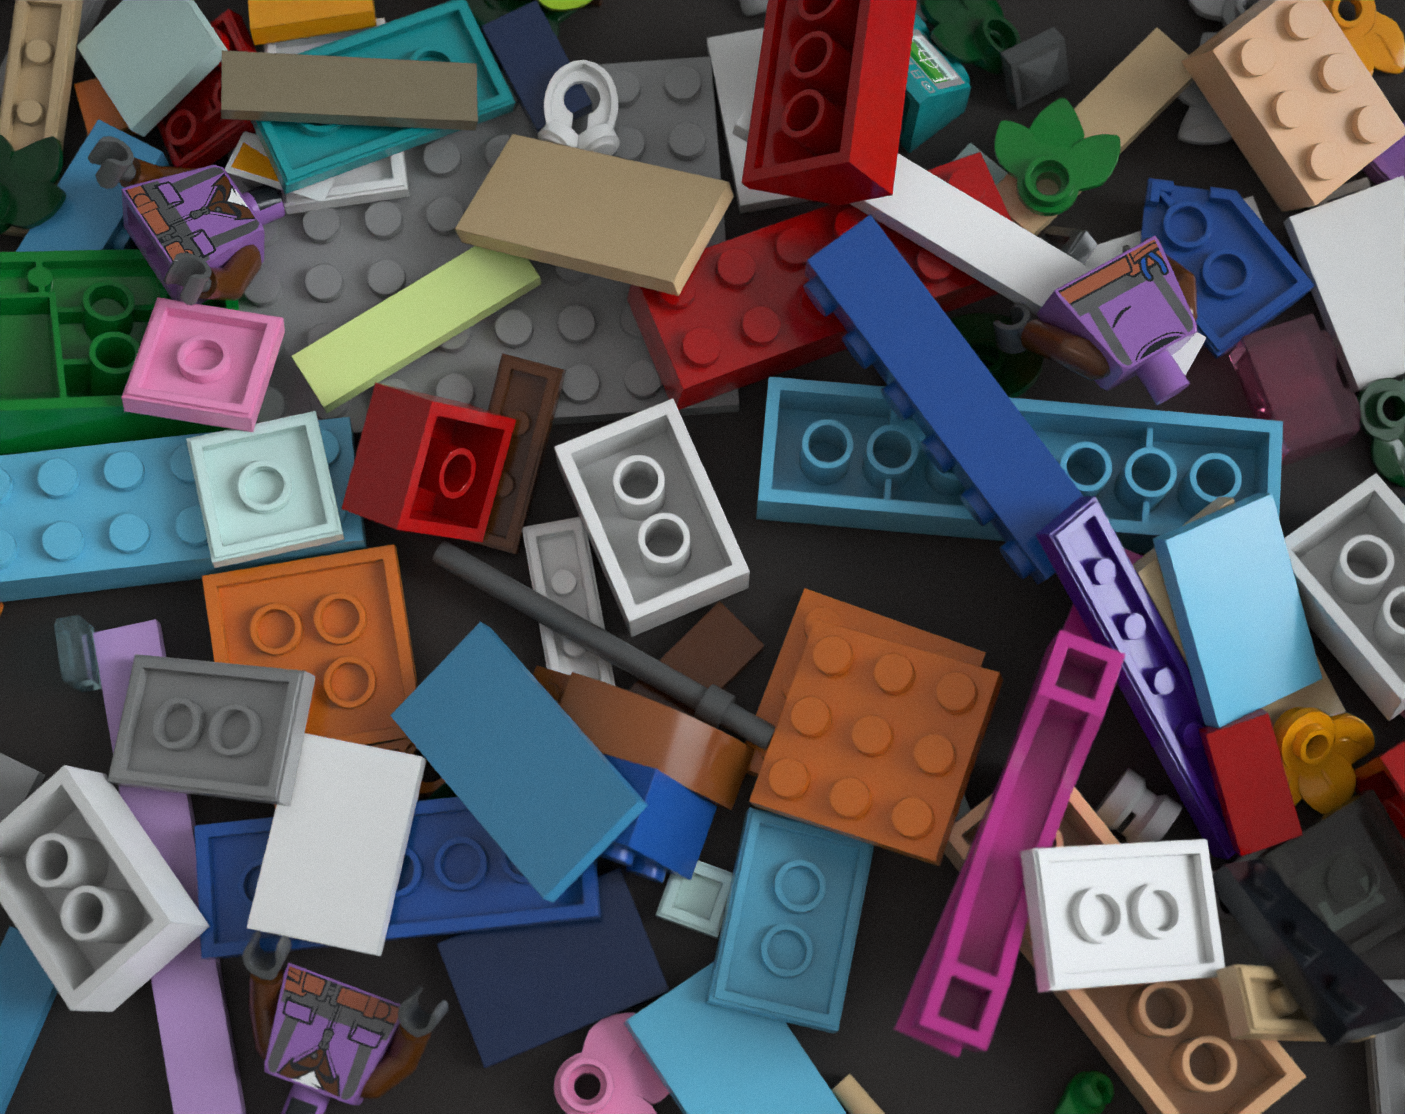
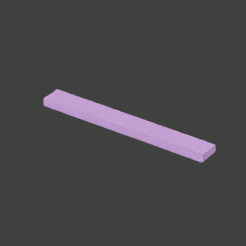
[93,619,246,1114]

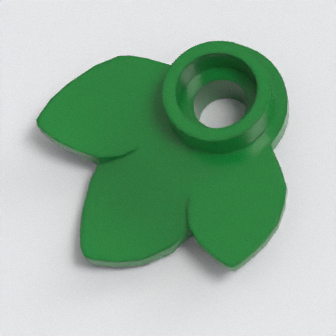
[994,98,1121,216]

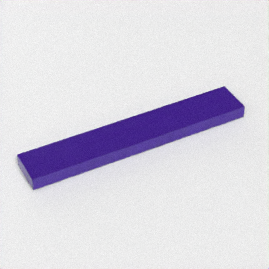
[1035,496,1236,859]

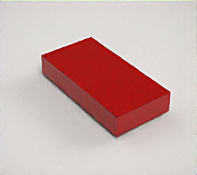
[1199,708,1303,857]

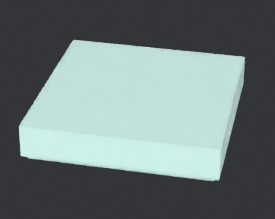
[77,0,228,137]
[186,411,344,568]

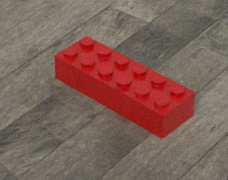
[627,152,1012,410]

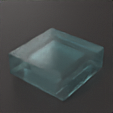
[54,615,102,693]

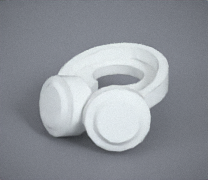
[538,60,620,156]

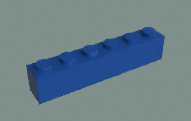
[803,214,1083,585]

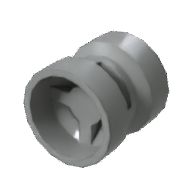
[1094,767,1183,843]

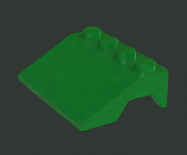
[0,249,239,455]

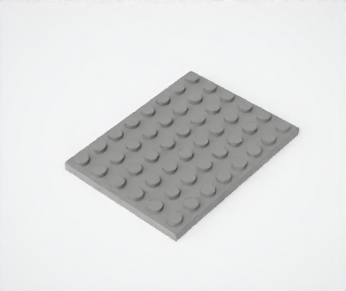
[228,56,739,439]

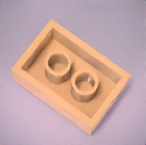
[1181,0,1405,212]

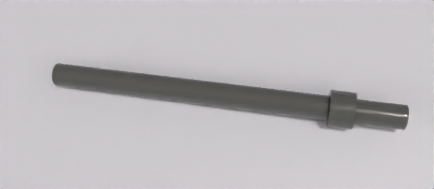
[432,540,776,750]

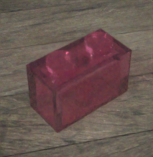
[1229,314,1361,467]

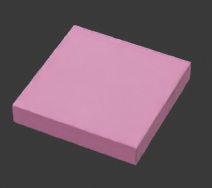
[122,297,285,432]

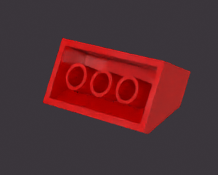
[741,0,917,205]

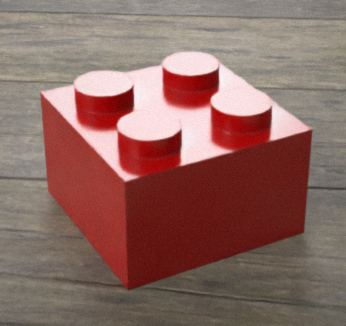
[341,383,516,543]

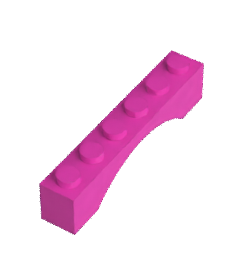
[911,630,1125,1053]

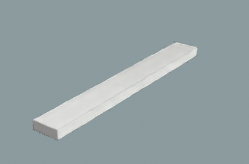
[732,96,1206,376]

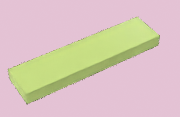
[291,246,542,413]

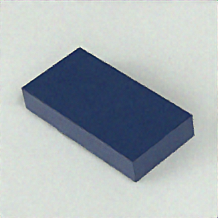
[481,0,593,137]

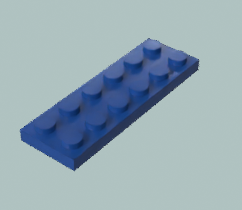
[194,797,602,960]

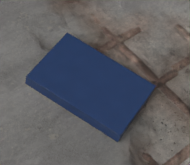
[437,868,670,1069]

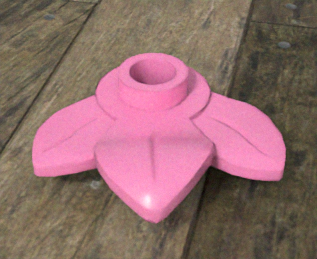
[554,1012,670,1114]

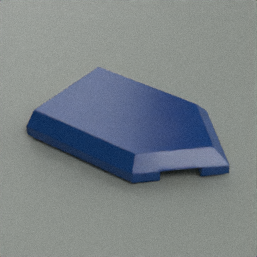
[1140,178,1315,359]

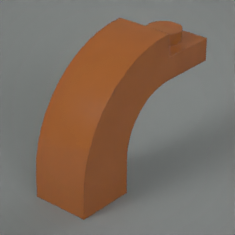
[533,666,754,810]

